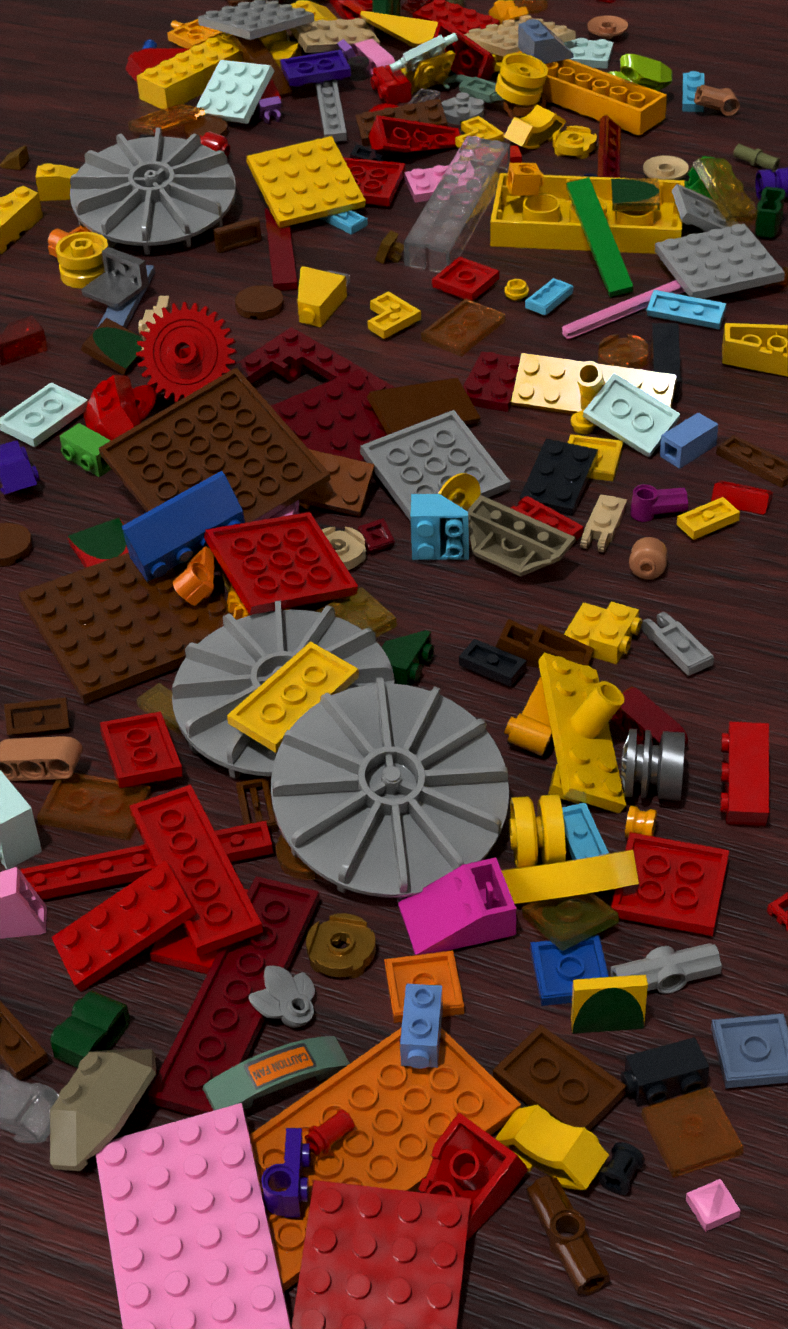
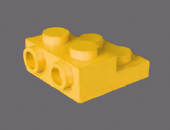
[564,601,642,664]

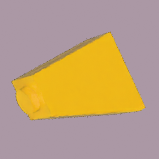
[297,266,347,327]

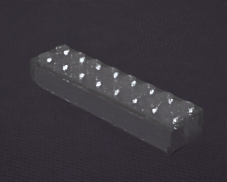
[404,136,510,273]

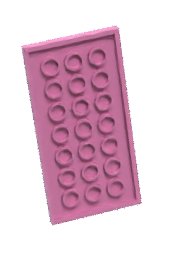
[96,1103,291,1329]

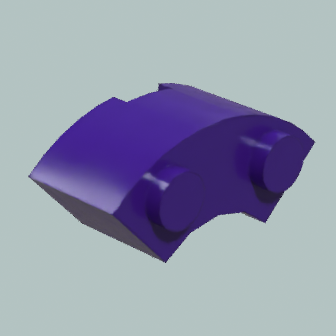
[0,440,40,495]

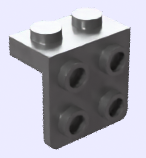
[82,247,149,308]

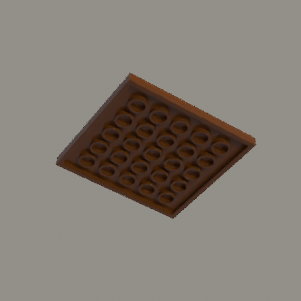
[98,367,331,562]
[18,553,238,704]

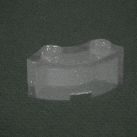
[0,1069,59,1144]

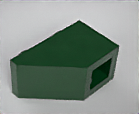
[382,630,434,686]

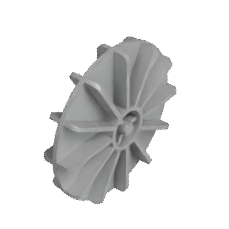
[70,128,236,254]
[172,600,395,779]
[271,677,509,902]

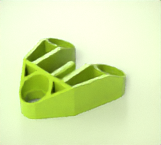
[608,54,672,91]

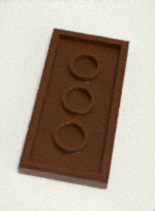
[367,377,481,435]

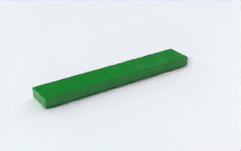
[567,177,633,297]

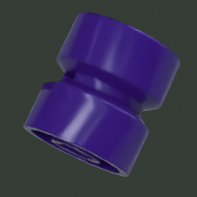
[755,168,788,201]

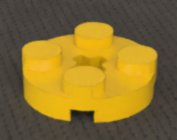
[552,126,597,159]

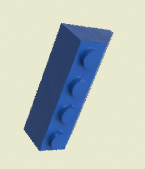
[121,471,245,582]

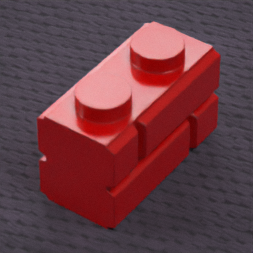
[370,65,412,105]

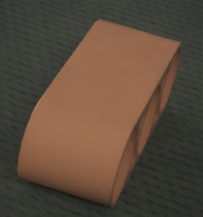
[0,736,83,781]

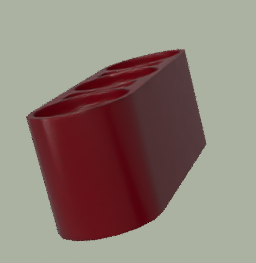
[610,686,688,747]

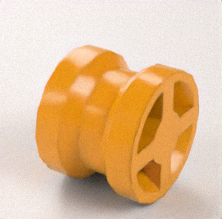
[625,806,657,838]

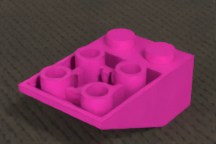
[398,857,516,955]

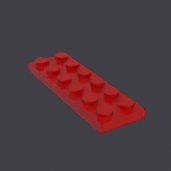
[129,785,263,956]

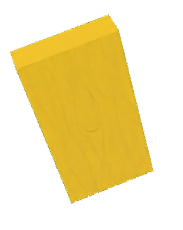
[490,173,685,254]

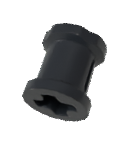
[598,1142,645,1195]

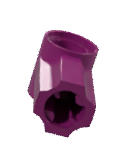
[630,484,688,522]

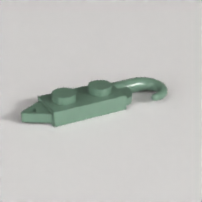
[443,74,505,103]

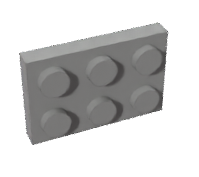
[672,184,738,232]

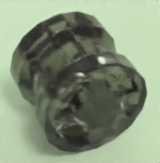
[348,56,369,81]

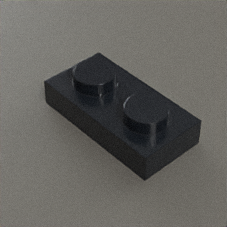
[459,639,527,687]

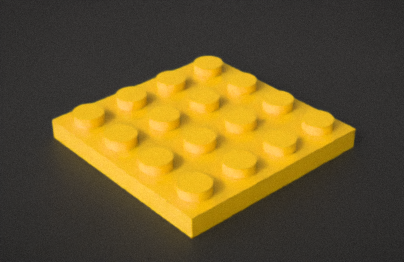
[247,136,366,228]

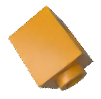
[506,163,544,196]

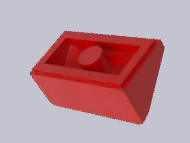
[711,480,773,515]

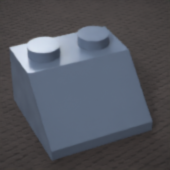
[518,19,574,64]

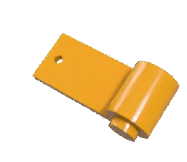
[504,677,552,757]

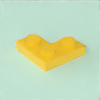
[455,116,504,154]
[367,291,421,339]

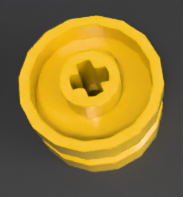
[495,53,548,105]
[55,232,108,289]
[509,794,566,868]

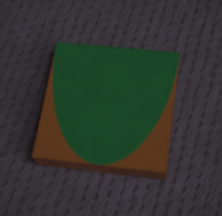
[81,318,143,375]

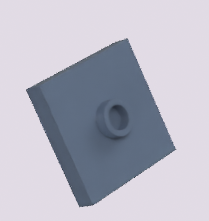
[711,1013,788,1088]

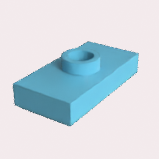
[525,278,573,316]

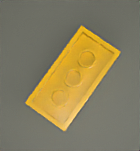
[227,641,359,753]

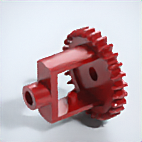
[136,302,237,402]

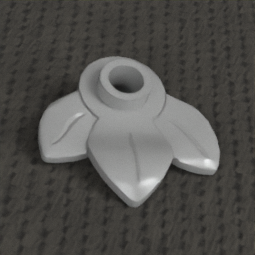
[248,966,315,1028]

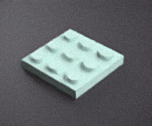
[193,60,274,124]

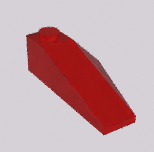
[369,115,461,154]
[418,1113,529,1240]

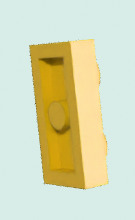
[677,497,740,540]

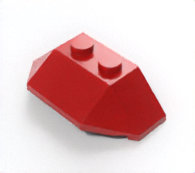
[84,375,140,440]

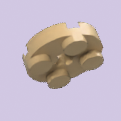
[322,527,366,570]

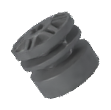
[621,729,685,801]

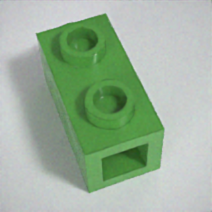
[60,423,111,477]

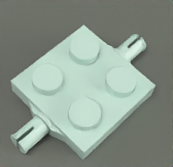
[389,32,458,73]

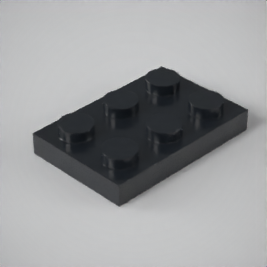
[520,438,598,516]

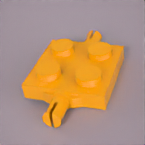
[167,19,222,49]

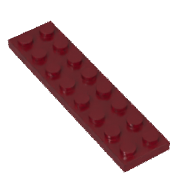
[148,876,320,1116]

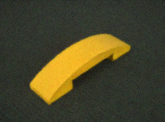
[501,850,639,904]

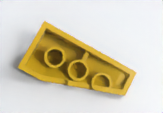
[360,11,438,48]
[35,163,79,201]

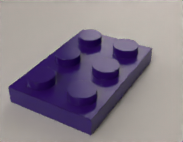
[280,50,351,87]

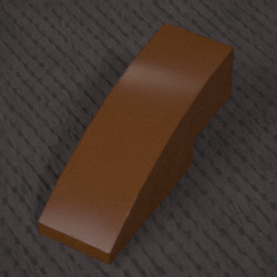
[495,619,594,668]

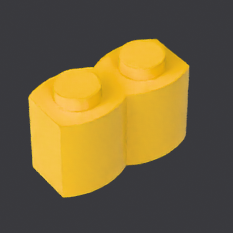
[269,41,302,72]

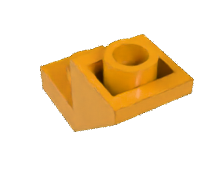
[489,0,529,24]

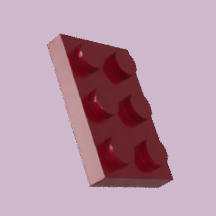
[463,352,520,412]

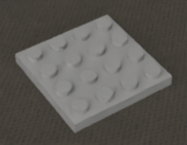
[198,0,314,40]
[655,224,785,299]
[360,410,510,521]

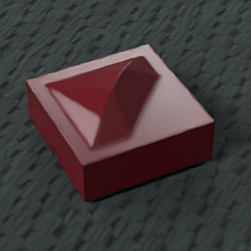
[357,518,395,555]

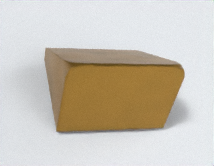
[0,145,29,170]

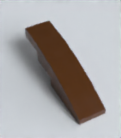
[233,35,293,98]

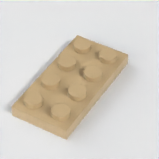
[290,18,380,53]

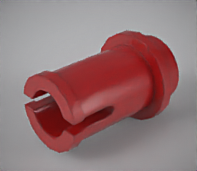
[305,1109,355,1155]

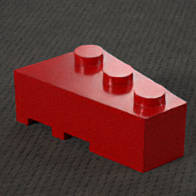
[720,721,769,826]

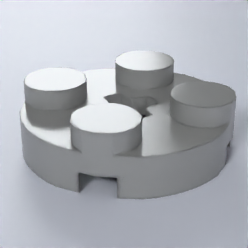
[441,92,484,125]

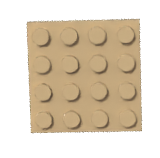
[464,15,576,57]

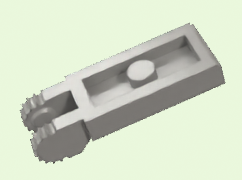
[641,612,714,676]

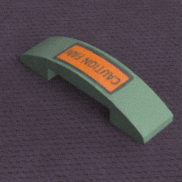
[203,1036,350,1111]

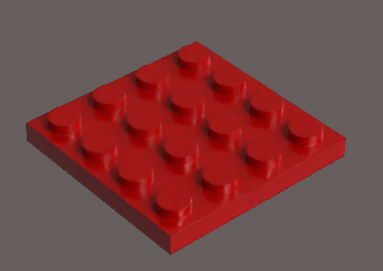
[204,512,358,615]
[291,1180,471,1329]

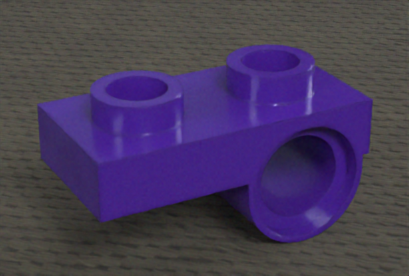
[262,1128,311,1217]

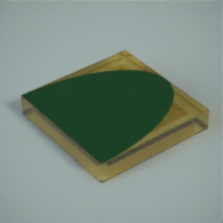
[611,178,660,211]

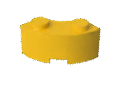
[504,105,566,149]
[495,1105,609,1190]

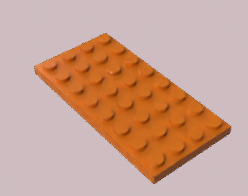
[250,1027,521,1292]

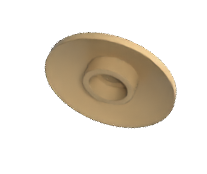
[643,156,689,180]

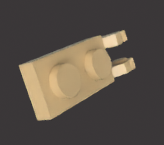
[580,494,627,553]

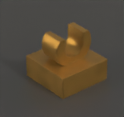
[375,230,405,264]

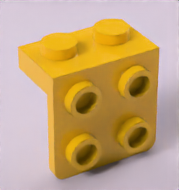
[400,51,455,93]

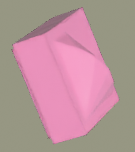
[686,1179,741,1232]

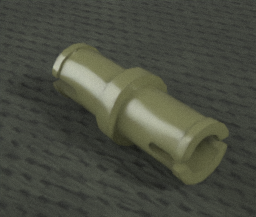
[733,143,780,172]

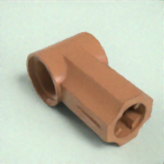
[694,84,740,116]

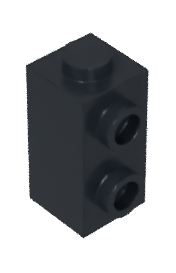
[621,1037,709,1107]

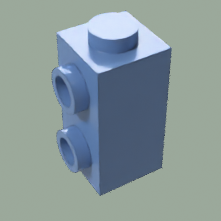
[660,412,718,469]
[400,984,443,1069]

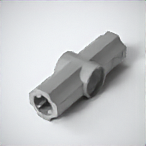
[610,943,722,994]

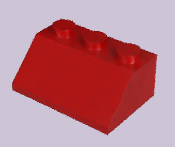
[433,19,497,80]

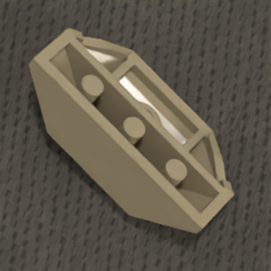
[467,495,576,577]
[50,1048,156,1171]

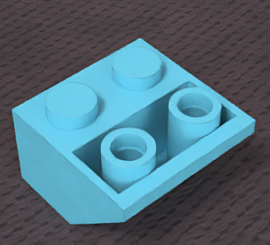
[410,494,469,560]

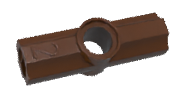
[526,1175,610,1295]

